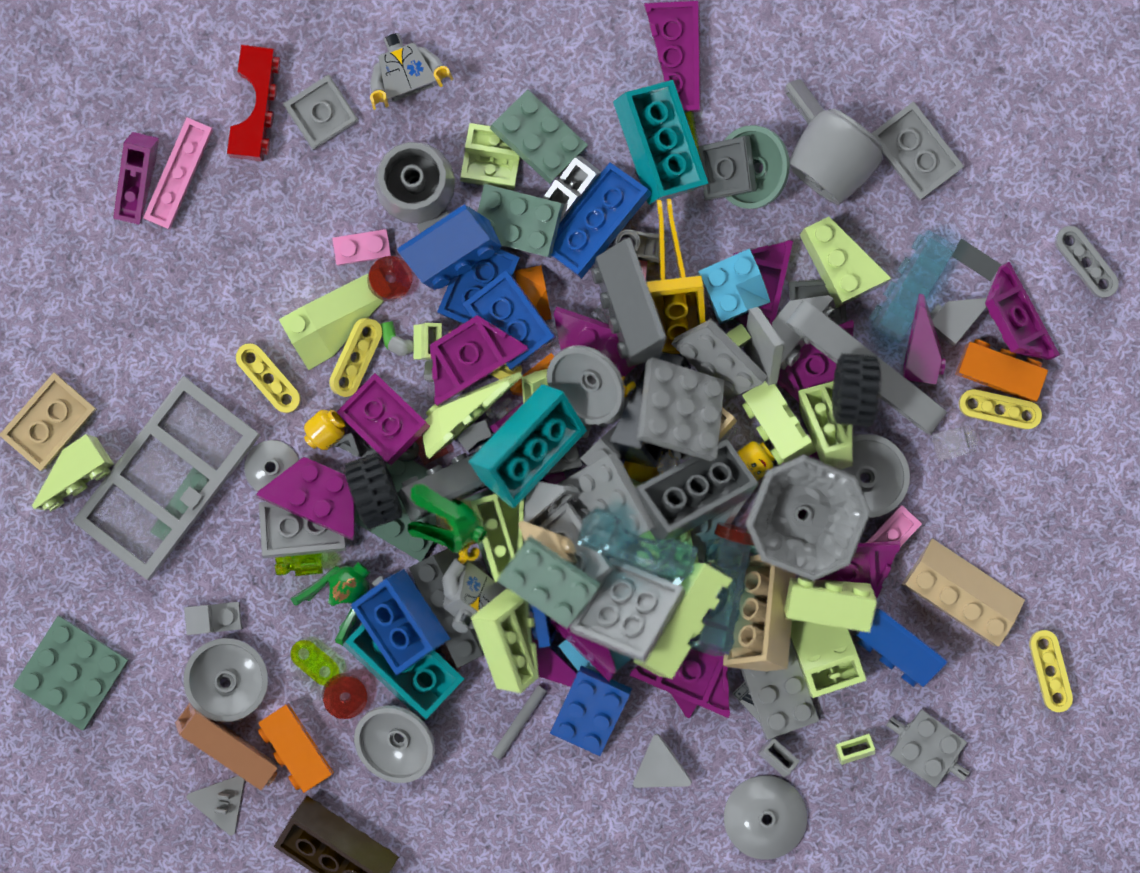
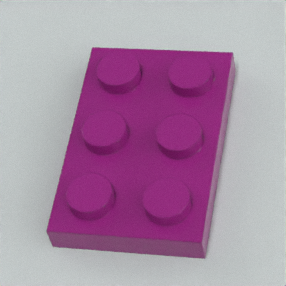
[337,373,430,465]

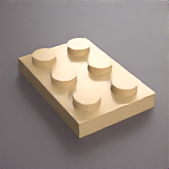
[0,373,97,472]

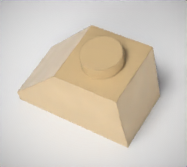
[518,521,577,565]

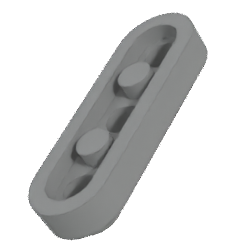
[1055,226,1119,298]

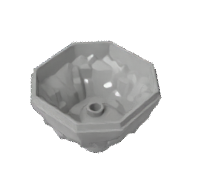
[746,455,871,581]

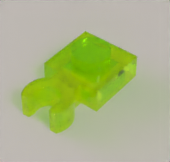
[274,553,323,576]

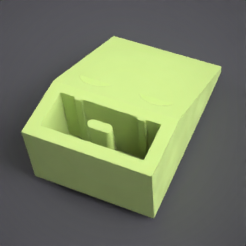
[32,434,114,512]
[790,619,866,698]

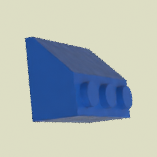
[397,204,502,290]
[350,569,450,675]
[854,609,948,687]

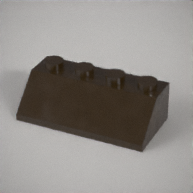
[274,795,399,873]

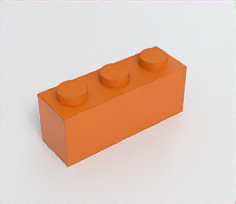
[955,339,1048,403]
[258,703,334,793]

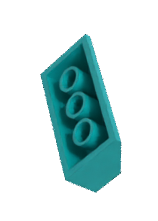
[613,80,709,205]
[468,384,587,508]
[343,624,464,722]

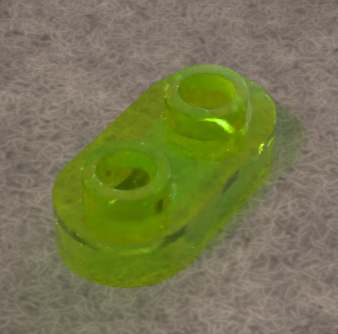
[290,640,340,686]

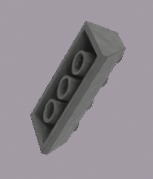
[591,238,666,367]
[636,439,758,546]
[397,444,488,522]
[408,549,484,668]

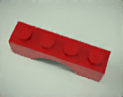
[227,45,280,162]

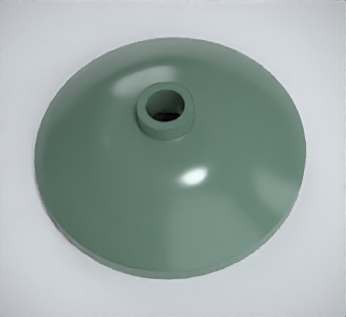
[725,125,790,209]

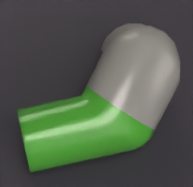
[380,321,414,356]

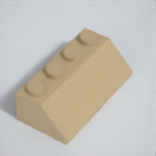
[902,538,1025,647]
[723,555,796,671]

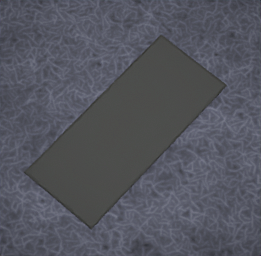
[950,238,1002,282]

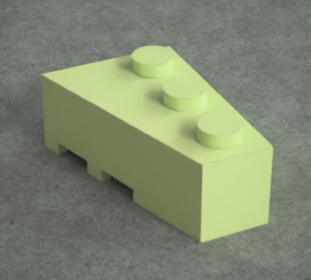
[800,217,891,308]
[742,381,816,465]
[798,381,853,469]
[470,494,524,582]
[784,576,877,632]
[471,588,539,693]

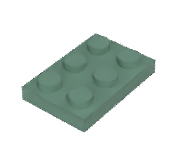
[490,90,588,184]
[477,184,564,258]
[497,536,600,628]

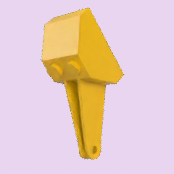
[646,198,705,354]

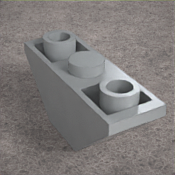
[772,295,835,370]

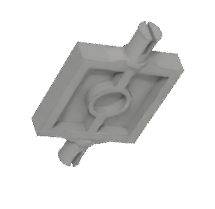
[885,709,970,788]

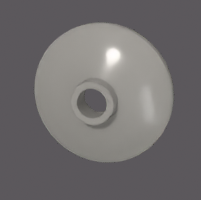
[244,440,299,491]

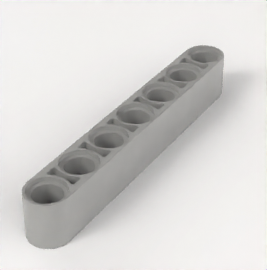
[786,300,947,435]

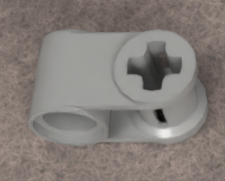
[614,230,669,265]

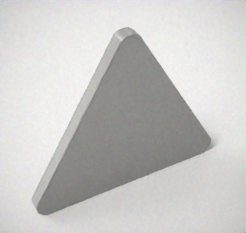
[633,734,692,788]
[187,775,244,836]

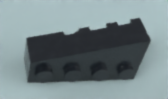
[610,352,691,468]

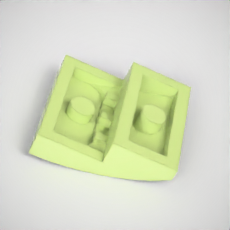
[460,123,520,190]

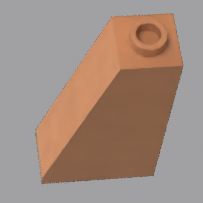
[175,703,277,790]

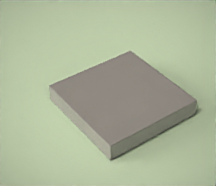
[283,74,359,151]
[743,307,784,386]

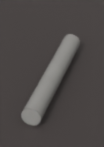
[492,685,547,760]

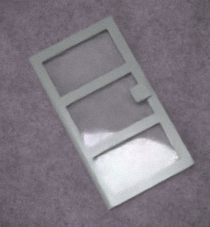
[73,376,261,581]

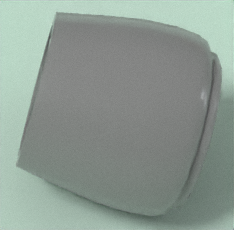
[789,109,883,205]
[374,142,456,224]

